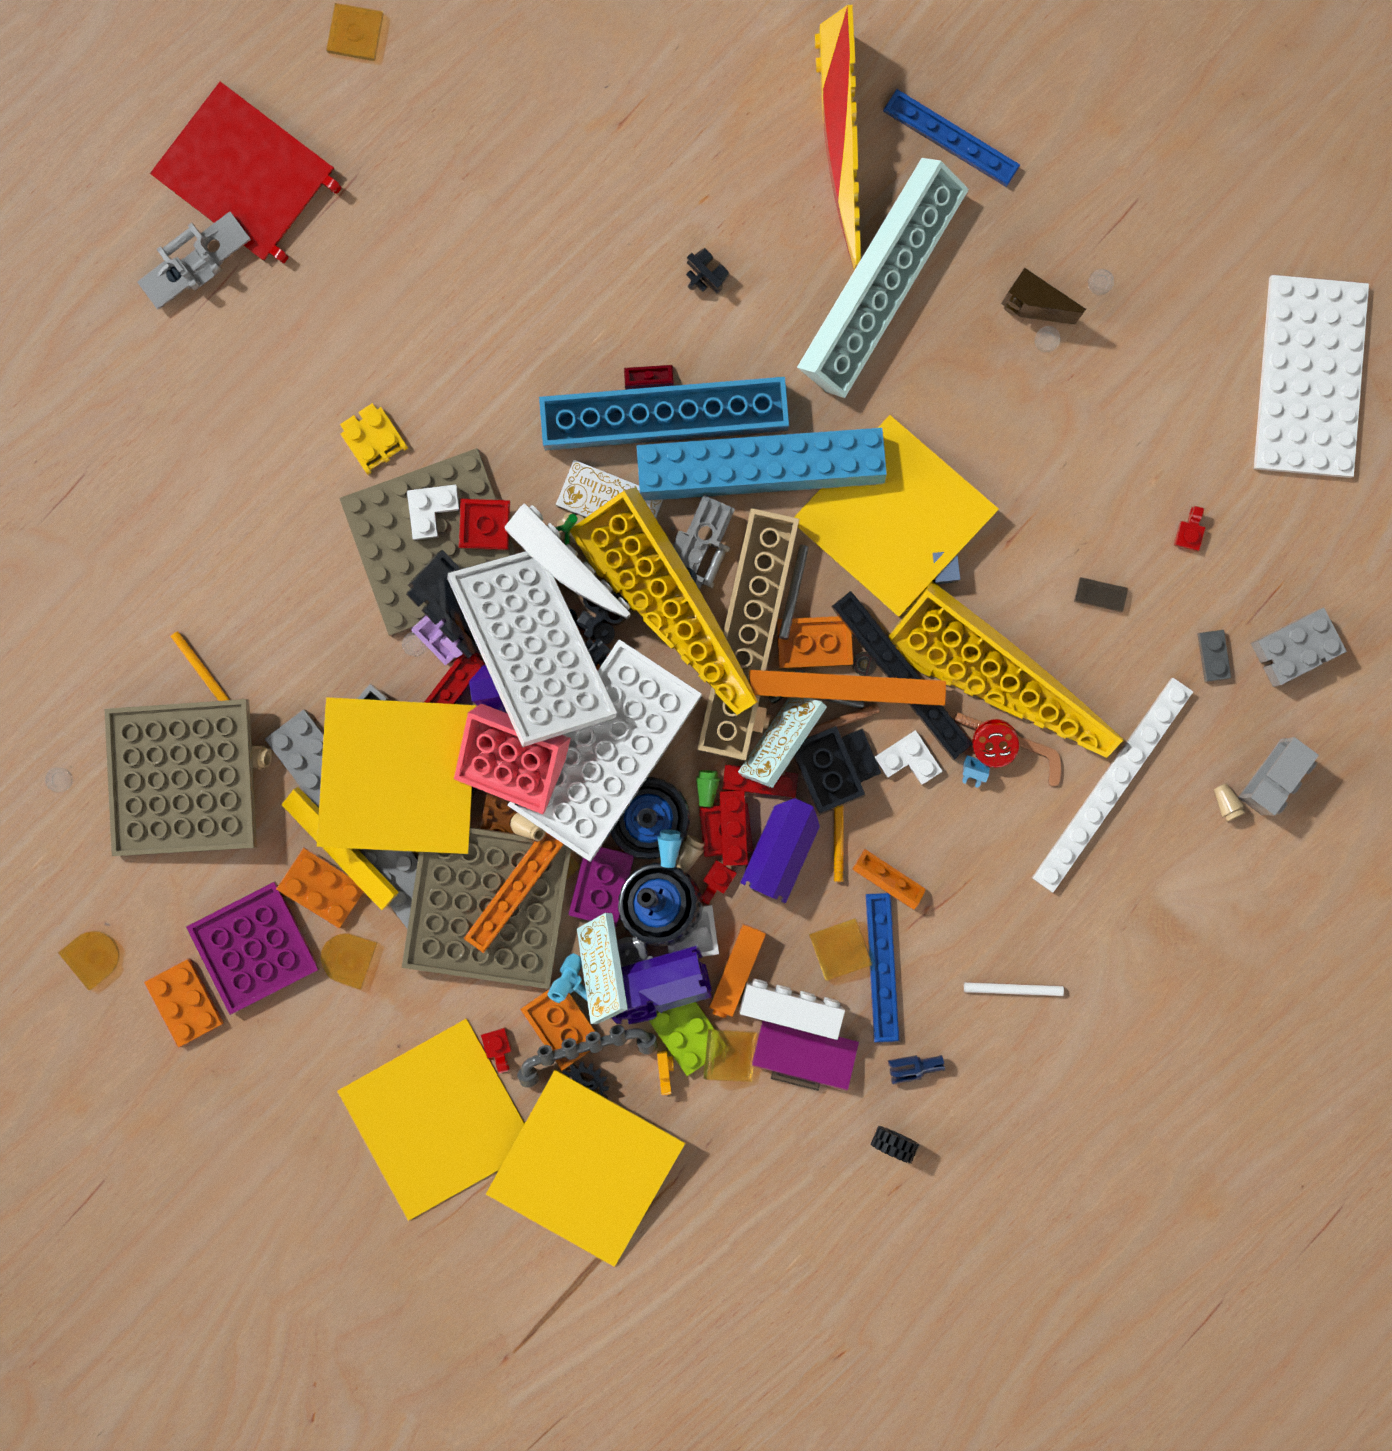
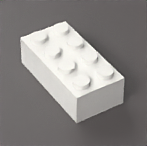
[739,978,845,1040]

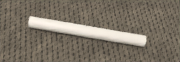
[964,982,1064,996]

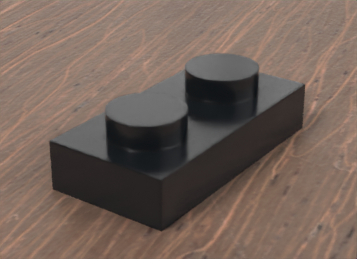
[841,729,882,783]

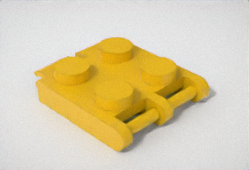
[340,403,408,475]

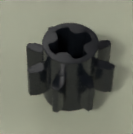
[585,638,611,667]

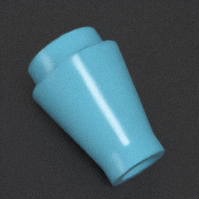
[657,830,682,868]

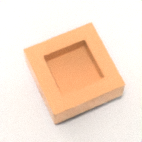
[752,707,771,733]

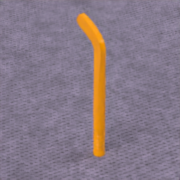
[170,631,230,701]
[834,806,844,882]

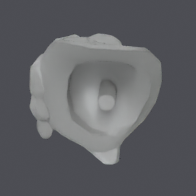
[617,937,653,967]

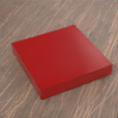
[459,499,511,550]
[699,803,753,857]

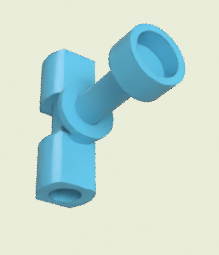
[547,953,588,1007]

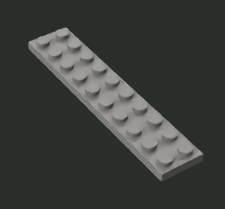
[265,710,418,929]

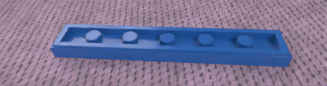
[883,89,1020,188]
[865,893,899,1042]

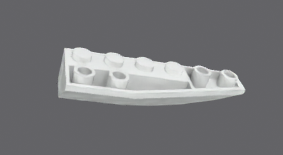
[504,503,631,619]

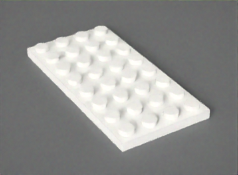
[1254,275,1369,478]
[447,551,617,747]
[507,639,702,862]

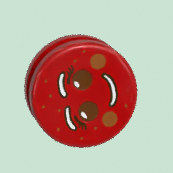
[972,719,1019,768]

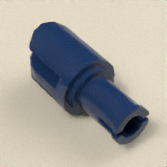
[888,1055,945,1085]

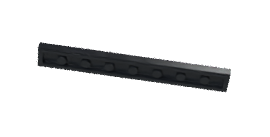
[831,591,973,760]

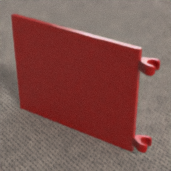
[150,81,342,264]

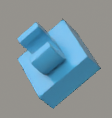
[962,755,990,788]

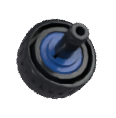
[611,777,690,859]
[618,863,703,947]

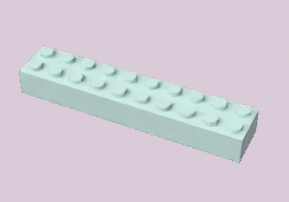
[797,158,969,398]

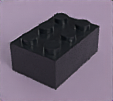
[794,726,865,816]

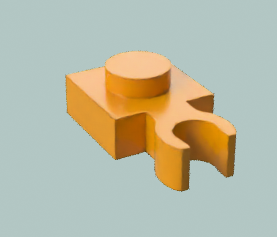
[657,1050,674,1095]

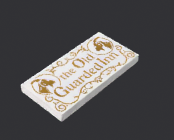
[556,460,663,518]

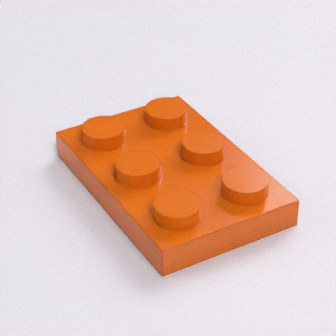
[777,616,853,669]
[276,847,364,928]
[144,958,224,1048]
[520,989,596,1071]

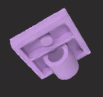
[412,616,463,666]

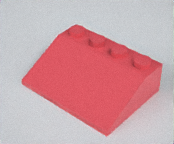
[454,704,571,814]

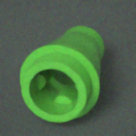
[696,770,720,807]

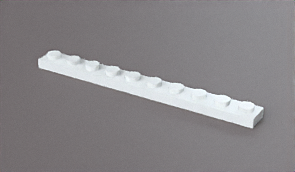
[1032,678,1193,892]

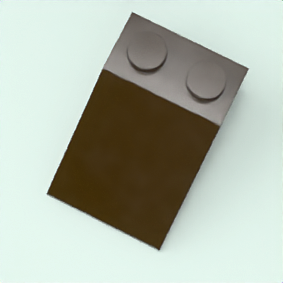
[1001,268,1086,324]

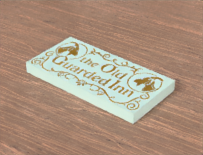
[738,697,827,787]
[577,913,627,1024]

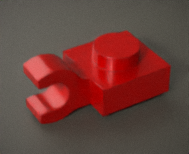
[1174,506,1206,551]
[702,860,737,904]
[481,1028,512,1074]

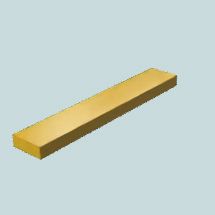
[281,787,399,910]

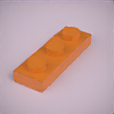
[852,849,926,910]

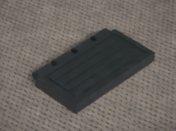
[406,550,481,658]

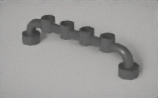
[517,1025,658,1088]

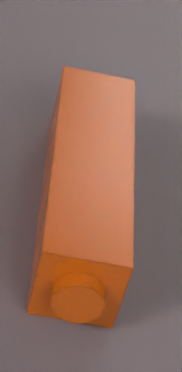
[709,923,766,1018]

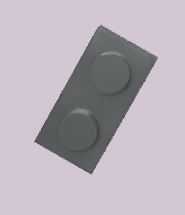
[1197,630,1231,682]

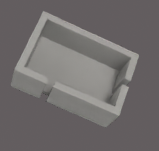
[1250,608,1347,687]
[1238,737,1319,815]

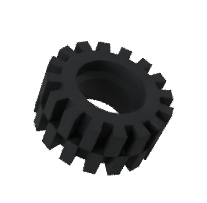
[870,1126,919,1164]

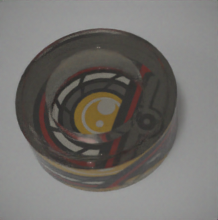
[852,652,877,676]

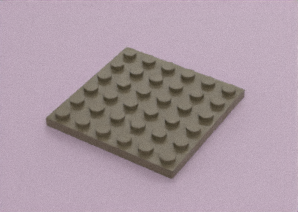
[339,448,516,636]
[104,699,257,856]
[402,827,571,989]

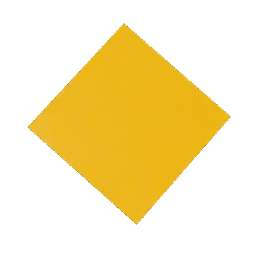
[794,415,999,617]
[317,697,476,854]
[337,1018,525,1221]
[486,1070,685,1267]

